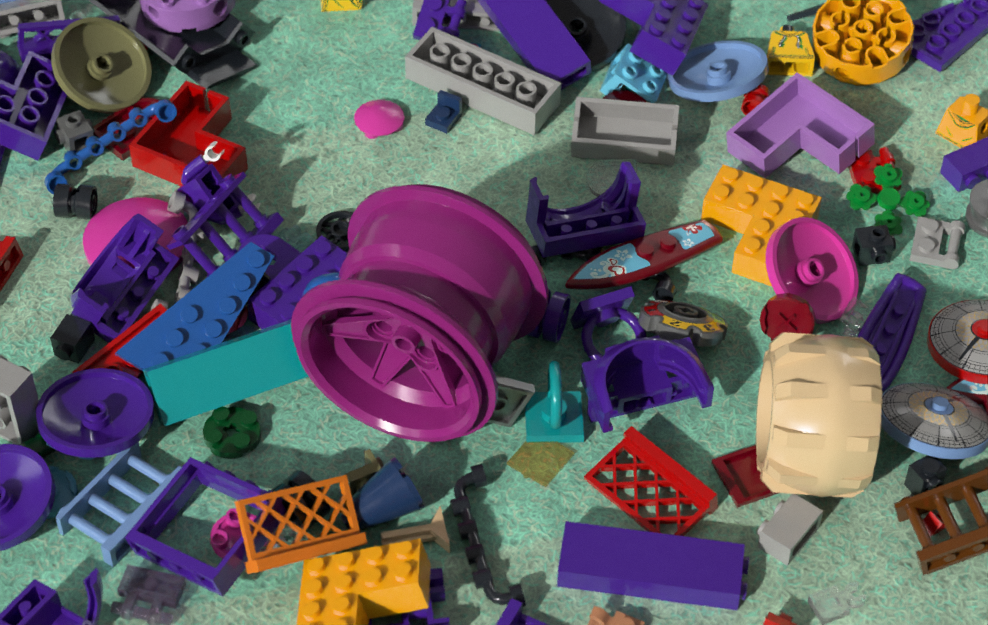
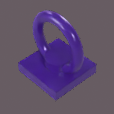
[570,286,647,360]

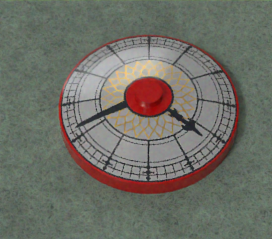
[927,299,988,384]

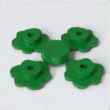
[846,163,930,235]

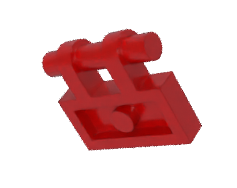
[848,147,901,194]

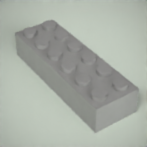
[405,27,561,135]

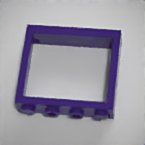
[124,457,286,597]

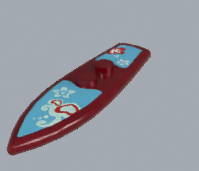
[565,219,723,290]

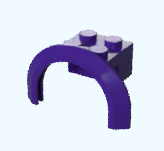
[0,568,103,625]

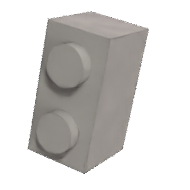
[757,494,823,566]

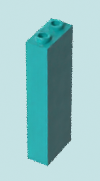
[143,319,309,426]

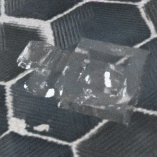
[838,297,872,337]

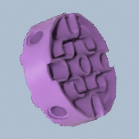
[139,0,236,33]

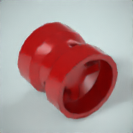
[741,84,770,115]

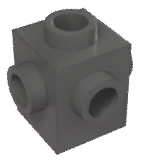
[54,110,95,152]

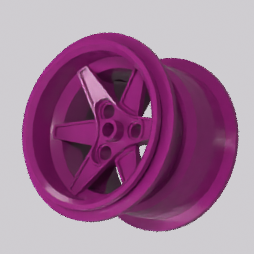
[291,184,549,442]

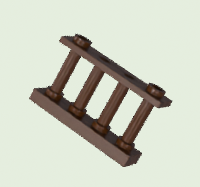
[894,467,988,575]

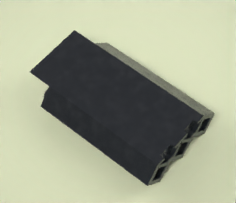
[89,0,259,90]

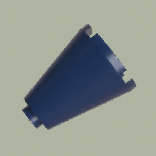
[340,457,425,531]

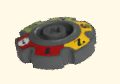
[638,300,728,347]

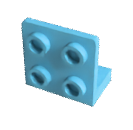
[600,43,667,103]

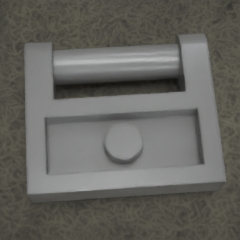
[909,216,965,270]

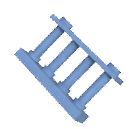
[55,442,182,567]

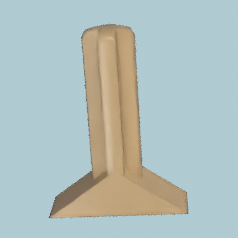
[381,506,450,553]

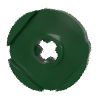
[203,406,261,459]

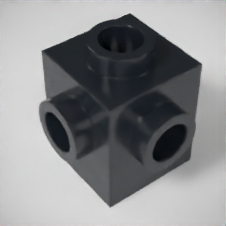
[852,225,896,266]

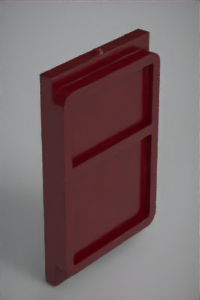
[711,445,778,508]

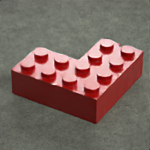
[129,81,248,186]

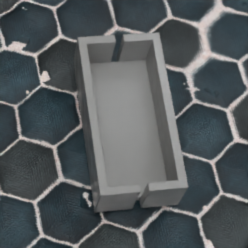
[571,97,679,165]

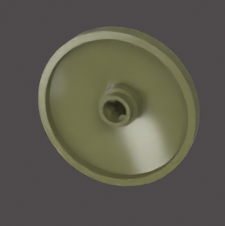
[51,17,151,113]

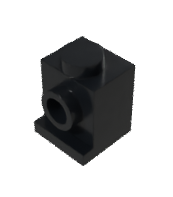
[904,455,947,496]

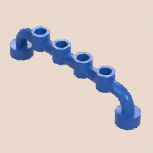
[44,99,177,194]

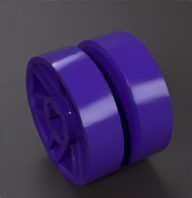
[527,289,571,343]

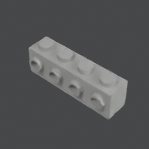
[0,0,65,38]

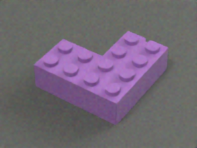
[726,72,875,178]

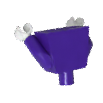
[177,141,261,225]

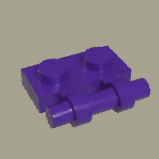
[413,0,467,40]

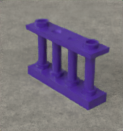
[167,172,284,277]

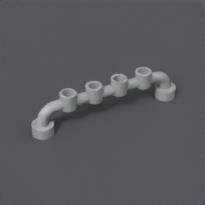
[150,191,205,311]

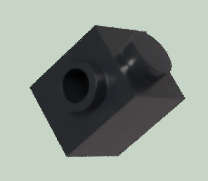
[50,314,95,364]

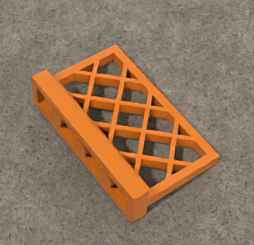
[234,475,368,574]

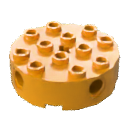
[812,0,914,86]

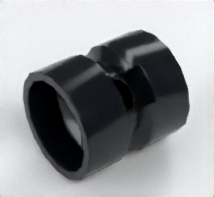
[53,183,98,220]

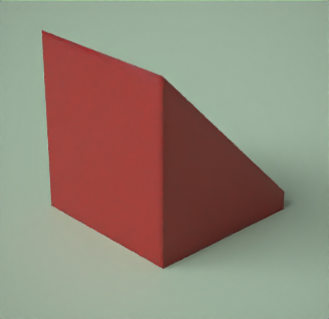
[923,511,946,537]

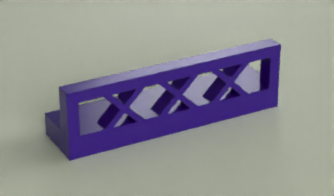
[17,15,120,63]

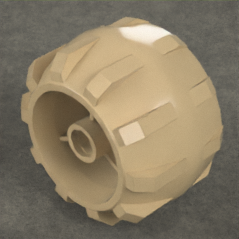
[756,332,882,498]

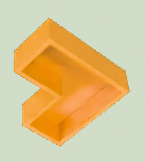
[701,165,822,286]
[296,538,431,625]

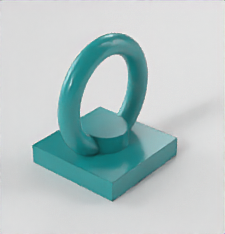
[525,361,584,443]

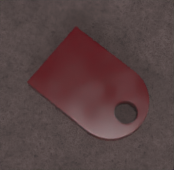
[93,98,160,161]

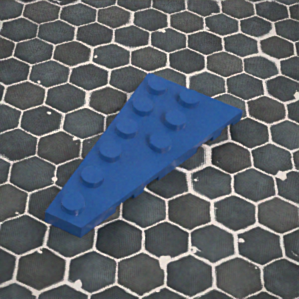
[115,242,274,371]

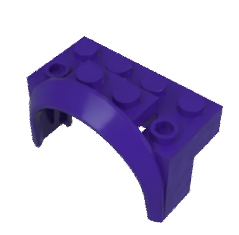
[525,161,646,258]
[70,213,180,343]

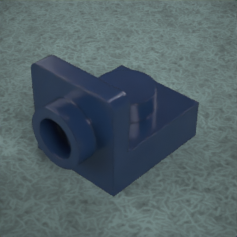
[425,90,462,134]

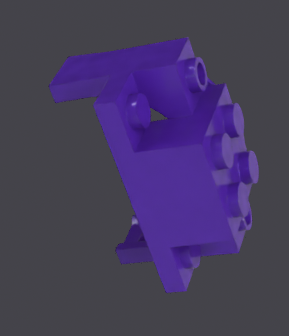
[581,335,714,433]

